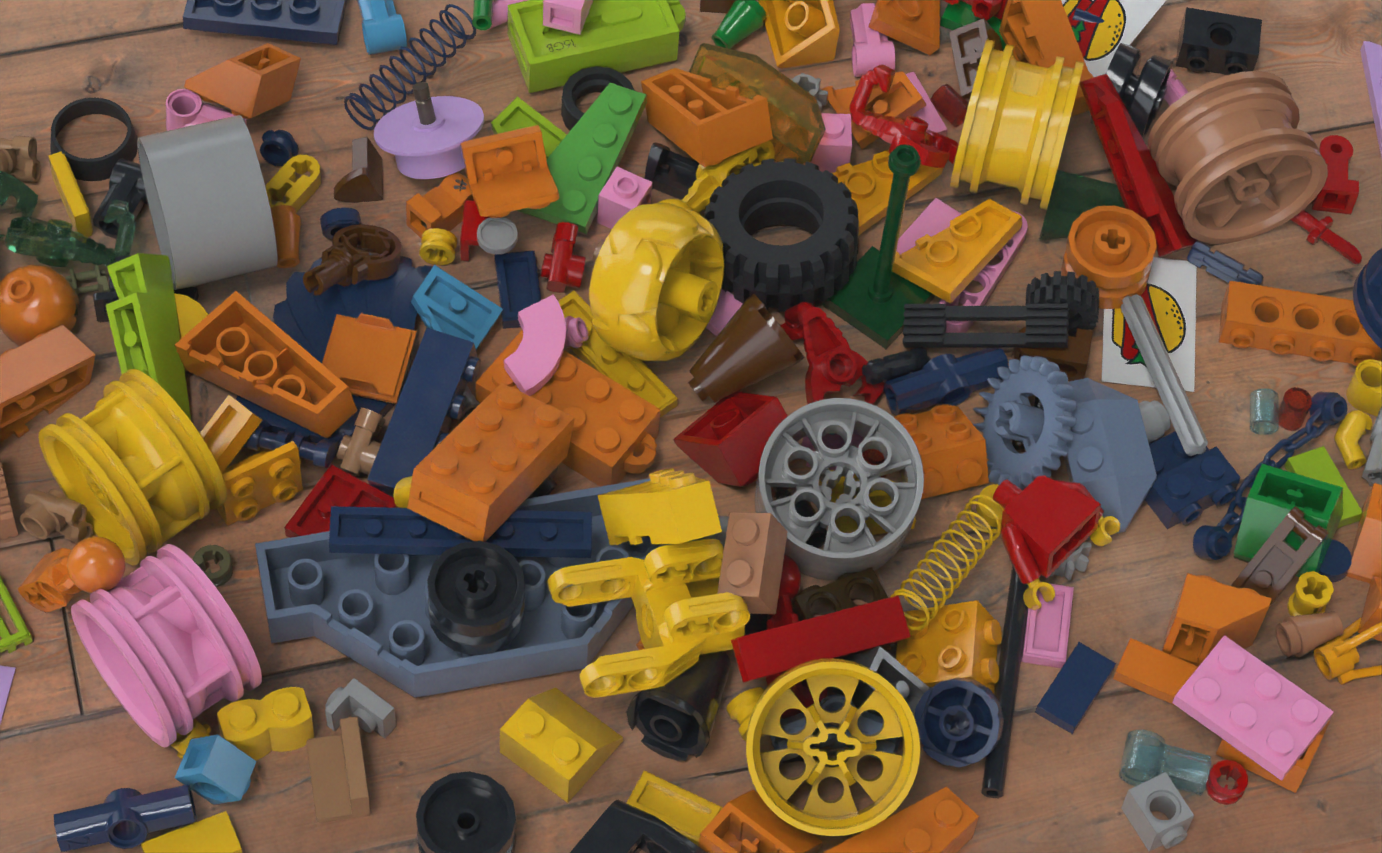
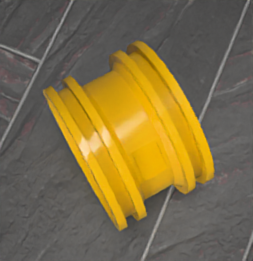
[950,39,1084,210]

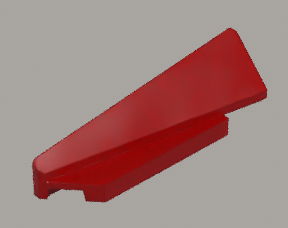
[1079,74,1198,258]

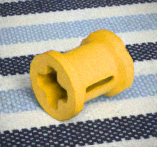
[1287,571,1334,616]

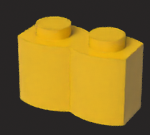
[217,687,314,761]

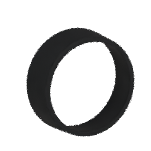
[50,97,138,181]

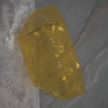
[689,43,826,164]

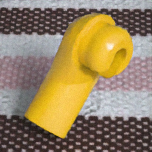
[1334,410,1372,470]

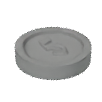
[477,217,518,254]

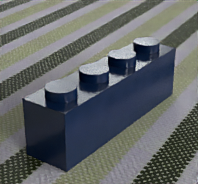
[367,328,481,497]

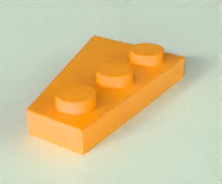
[832,150,943,236]
[892,199,1022,304]

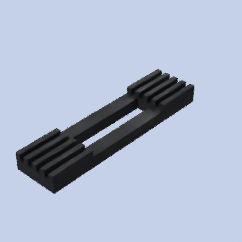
[903,303,1069,348]

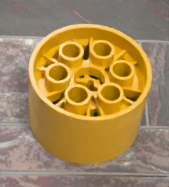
[746,658,920,836]

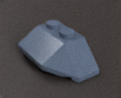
[1064,378,1157,540]

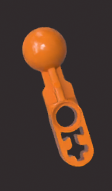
[18,536,125,612]

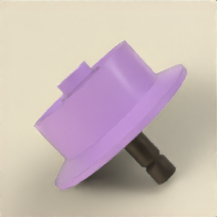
[374,82,484,179]

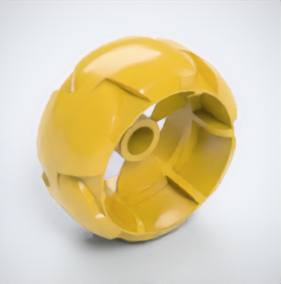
[589,203,724,361]

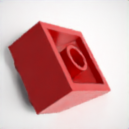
[673,392,788,487]

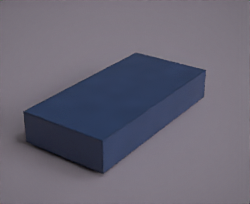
[494,251,541,329]
[1035,642,1116,734]

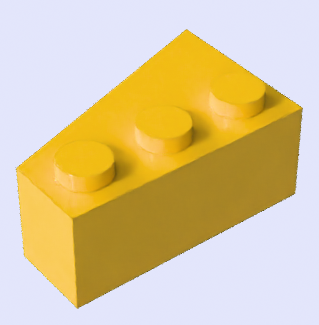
[597,468,722,545]

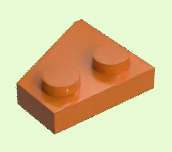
[822,71,926,149]

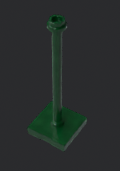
[822,145,935,349]

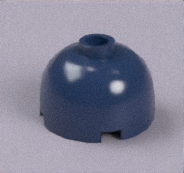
[914,677,1004,767]

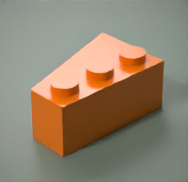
[999,0,1094,117]

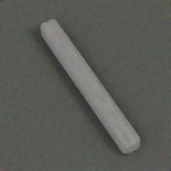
[1121,294,1208,456]

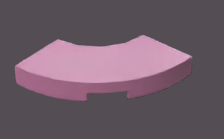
[504,294,566,396]

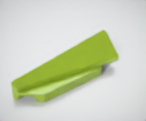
[106,253,191,420]

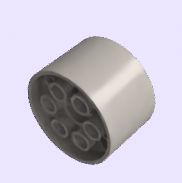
[137,115,278,290]
[755,398,924,581]

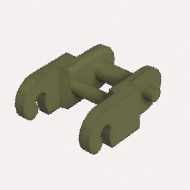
[66,263,110,315]

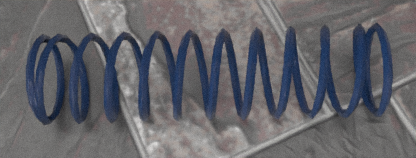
[344,4,476,130]

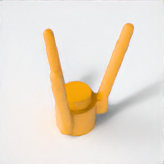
[1314,617,1382,685]

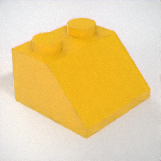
[500,687,623,803]

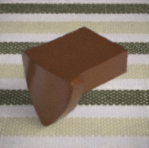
[334,137,383,203]

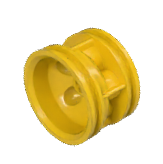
[38,369,227,565]

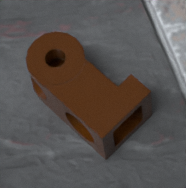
[1012,327,1093,382]

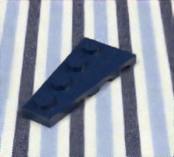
[183,0,348,45]

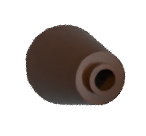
[688,293,805,403]

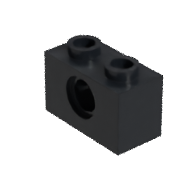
[1175,7,1262,75]

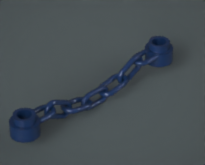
[1193,391,1348,560]

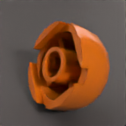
[0,265,79,346]

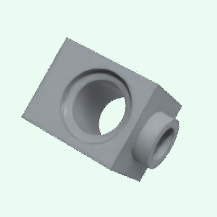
[1121,772,1194,852]

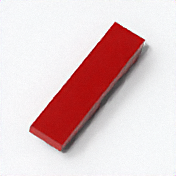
[731,595,911,683]

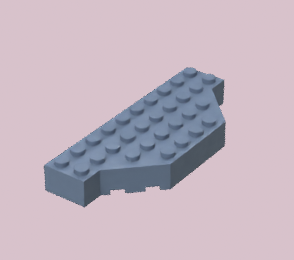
[255,478,696,698]

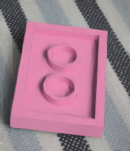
[1172,635,1334,781]

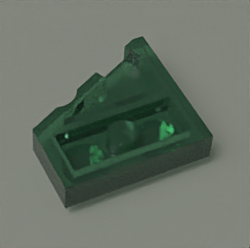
[1039,170,1125,241]

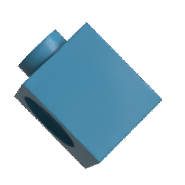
[175,734,257,805]

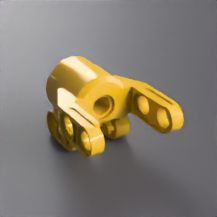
[547,539,750,698]

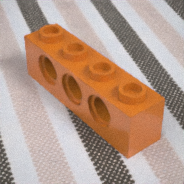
[1218,281,1382,366]

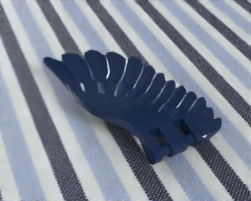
[236,253,441,468]

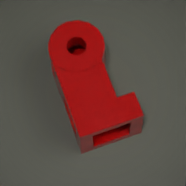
[1312,135,1359,215]

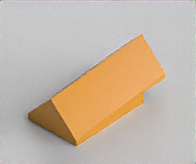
[758,0,840,69]

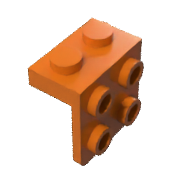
[460,125,559,218]
[894,404,989,499]

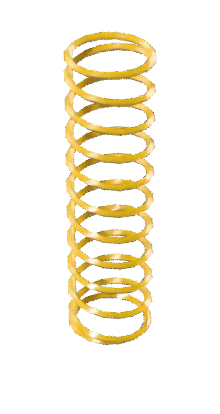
[890,495,1004,630]

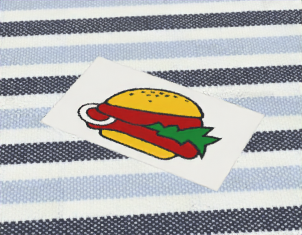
[1061,0,1166,77]
[1101,257,1197,392]

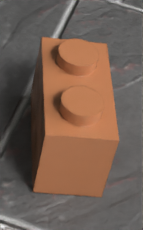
[717,512,788,614]

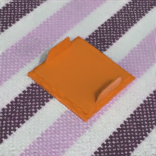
[322,313,417,404]

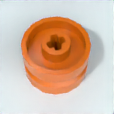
[1061,205,1157,309]

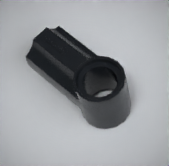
[93,158,148,239]

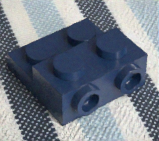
[1144,431,1241,529]

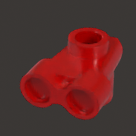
[540,222,586,293]

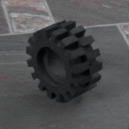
[1025,271,1099,337]

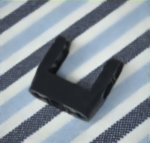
[570,800,707,853]

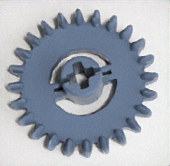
[973,355,1077,490]

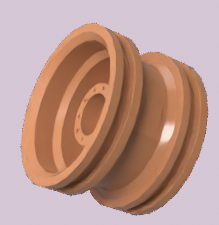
[1148,71,1328,244]

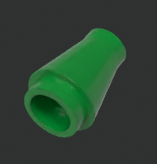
[711,0,766,52]

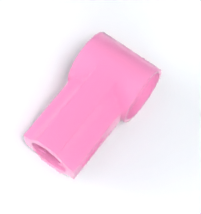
[850,3,895,77]
[166,89,246,131]

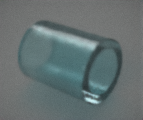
[1250,389,1279,435]

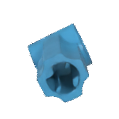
[357,0,407,55]

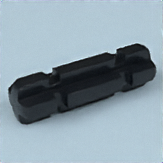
[862,347,931,385]

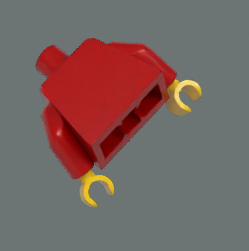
[993,475,1120,610]

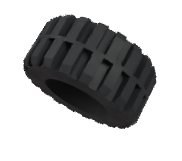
[705,158,859,312]

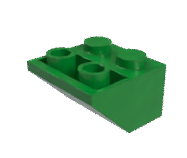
[1234,464,1343,577]

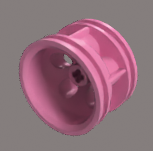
[71,544,262,747]

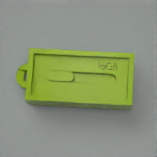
[507,0,686,93]

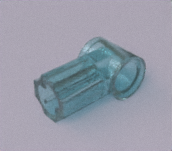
[1119,730,1212,795]

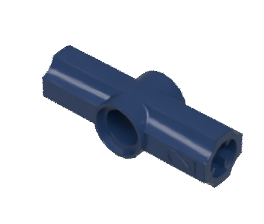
[884,348,1009,415]
[54,784,197,852]

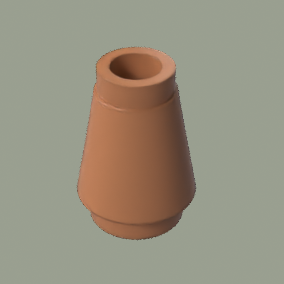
[1275,611,1343,658]

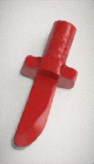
[1290,210,1362,264]

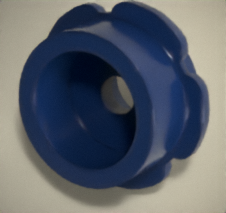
[260,129,299,166]

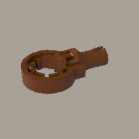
[303,224,402,296]

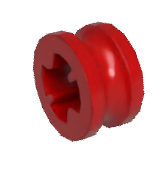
[1205,760,1248,805]

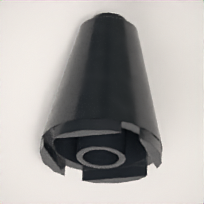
[626,651,731,761]

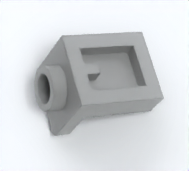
[325,678,396,739]

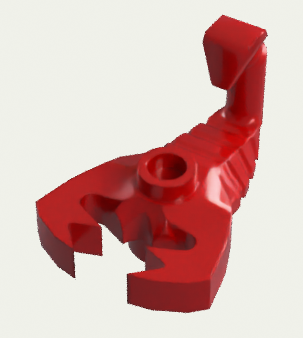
[849,64,959,168]
[780,302,885,404]

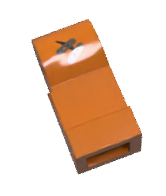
[406,171,474,238]

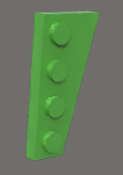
[516,83,647,234]

